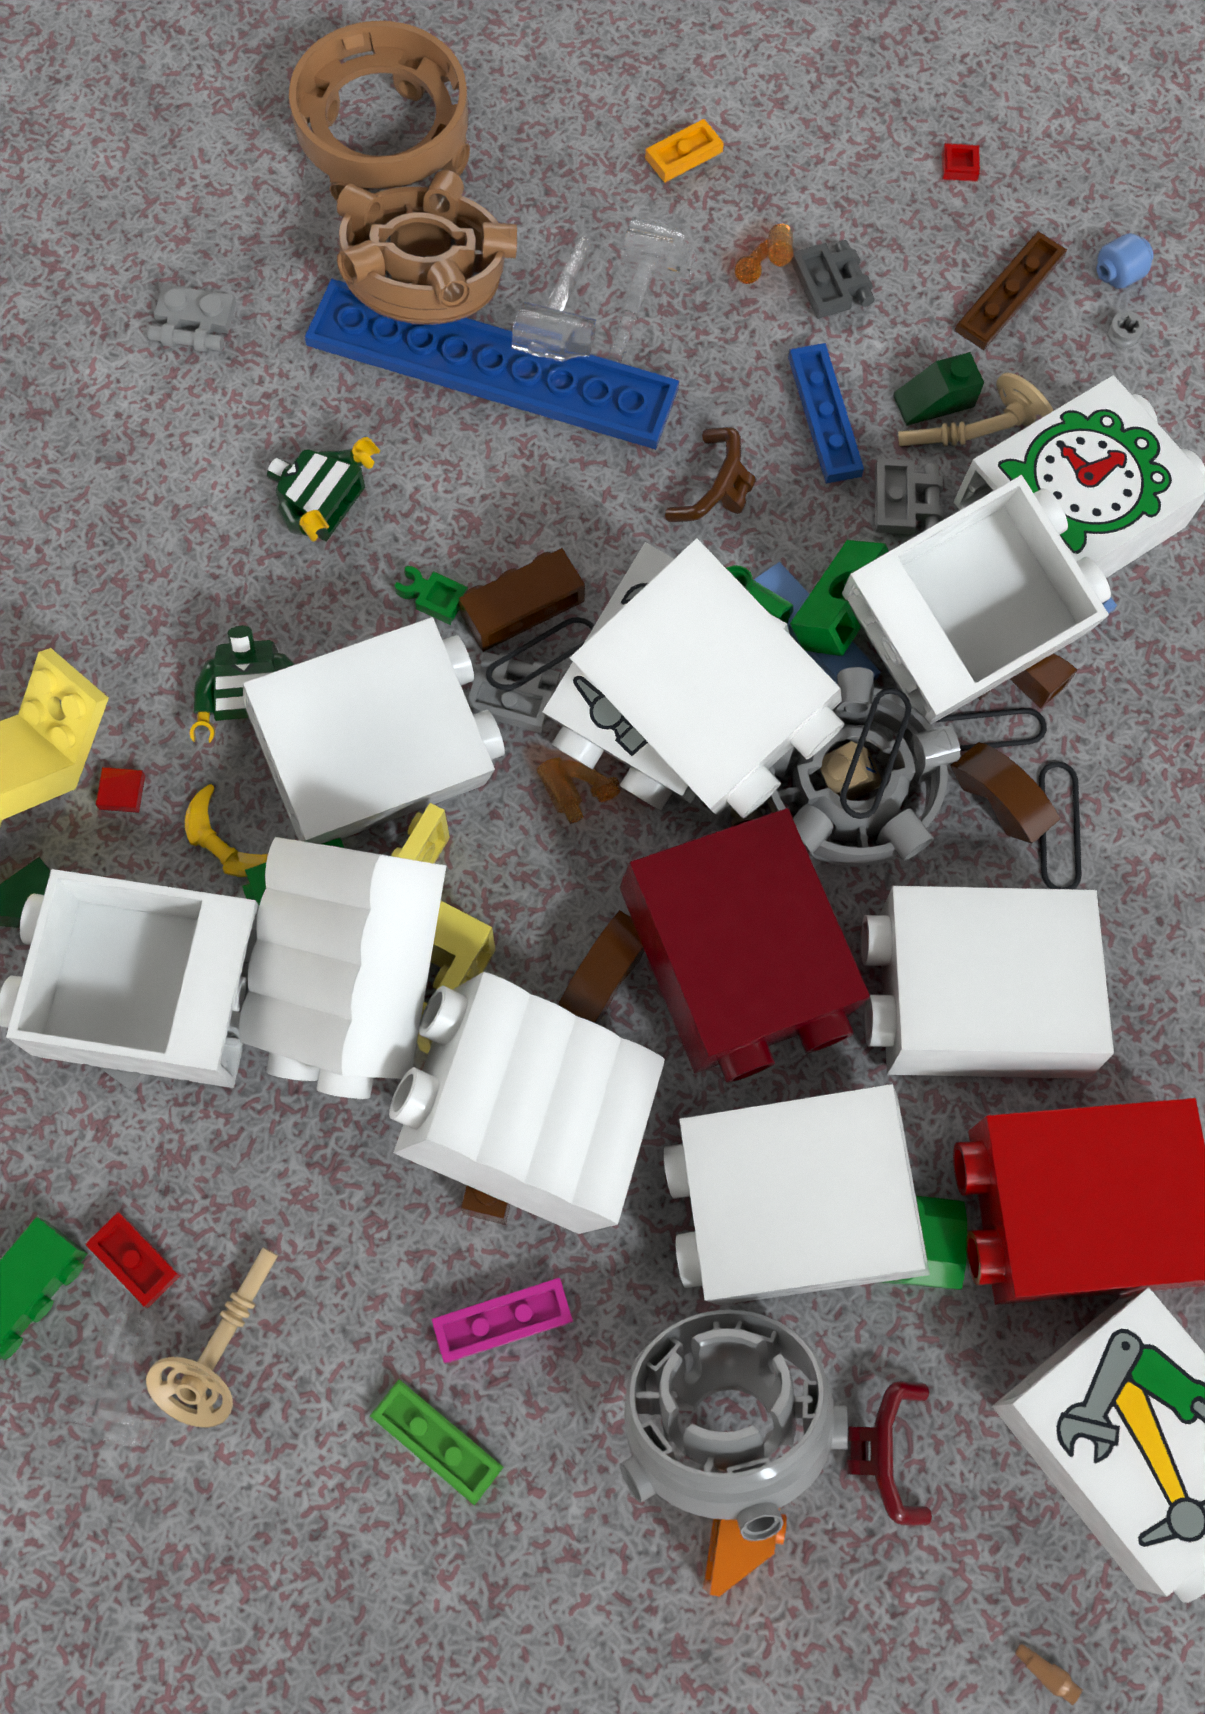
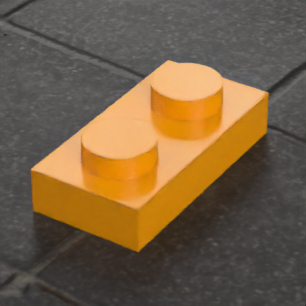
[645,119,724,183]

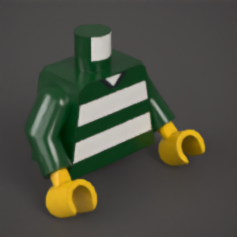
[267,437,381,542]
[189,625,295,743]

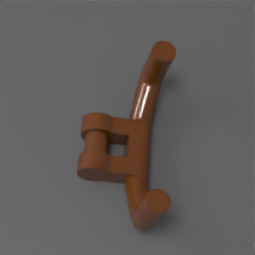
[665,427,756,522]

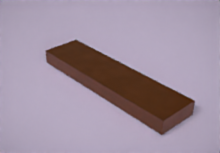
[954,231,1067,350]

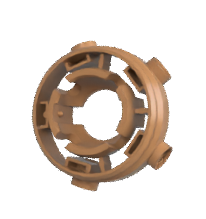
[337,170,517,325]

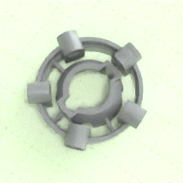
[766,667,960,866]
[620,1310,848,1541]

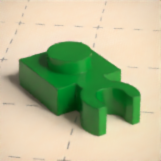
[394,566,468,625]

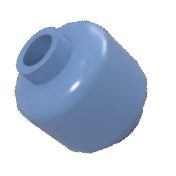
[1096,233,1153,289]

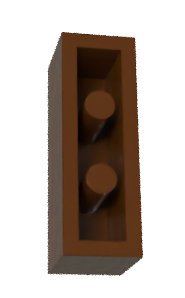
[459,548,585,652]

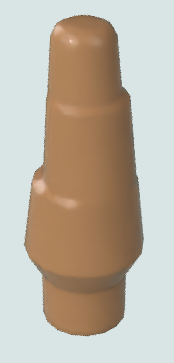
[1015,1644,1083,1705]

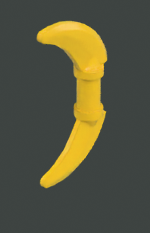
[185,784,268,877]

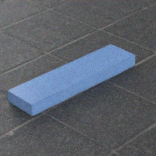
[754,562,881,684]

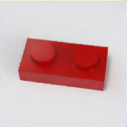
[85,1212,181,1308]

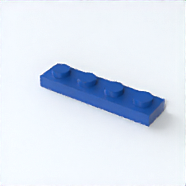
[788,343,864,484]

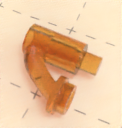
[735,223,793,284]
[536,757,620,824]

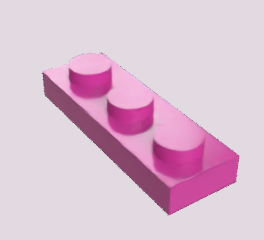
[432,1277,573,1364]

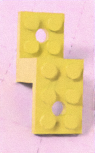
[0,648,109,825]
[391,803,495,1054]

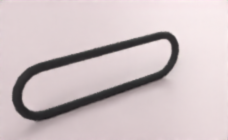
[486,617,595,691]
[840,688,912,819]
[936,708,1047,751]
[1039,761,1082,890]

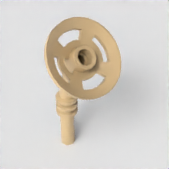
[898,373,1054,447]
[146,1247,278,1428]

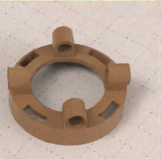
[289,21,470,201]

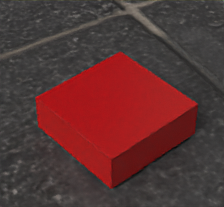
[942,143,980,182]
[96,767,146,813]

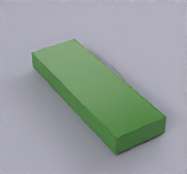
[370,1379,504,1505]

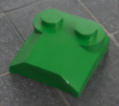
[881,1195,967,1290]

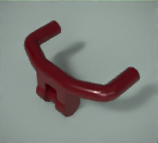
[847,1381,932,1526]

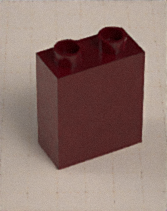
[619,808,870,1083]

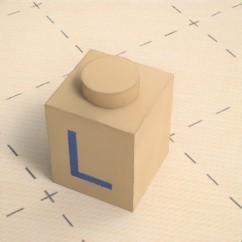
[820,741,882,801]

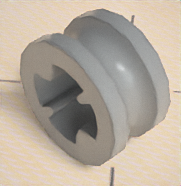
[1107,311,1145,348]

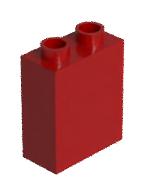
[953,1098,1205,1305]

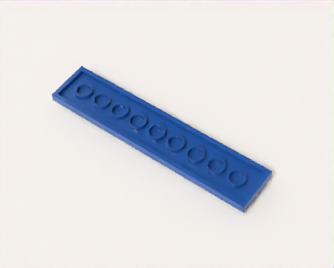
[305,278,680,450]

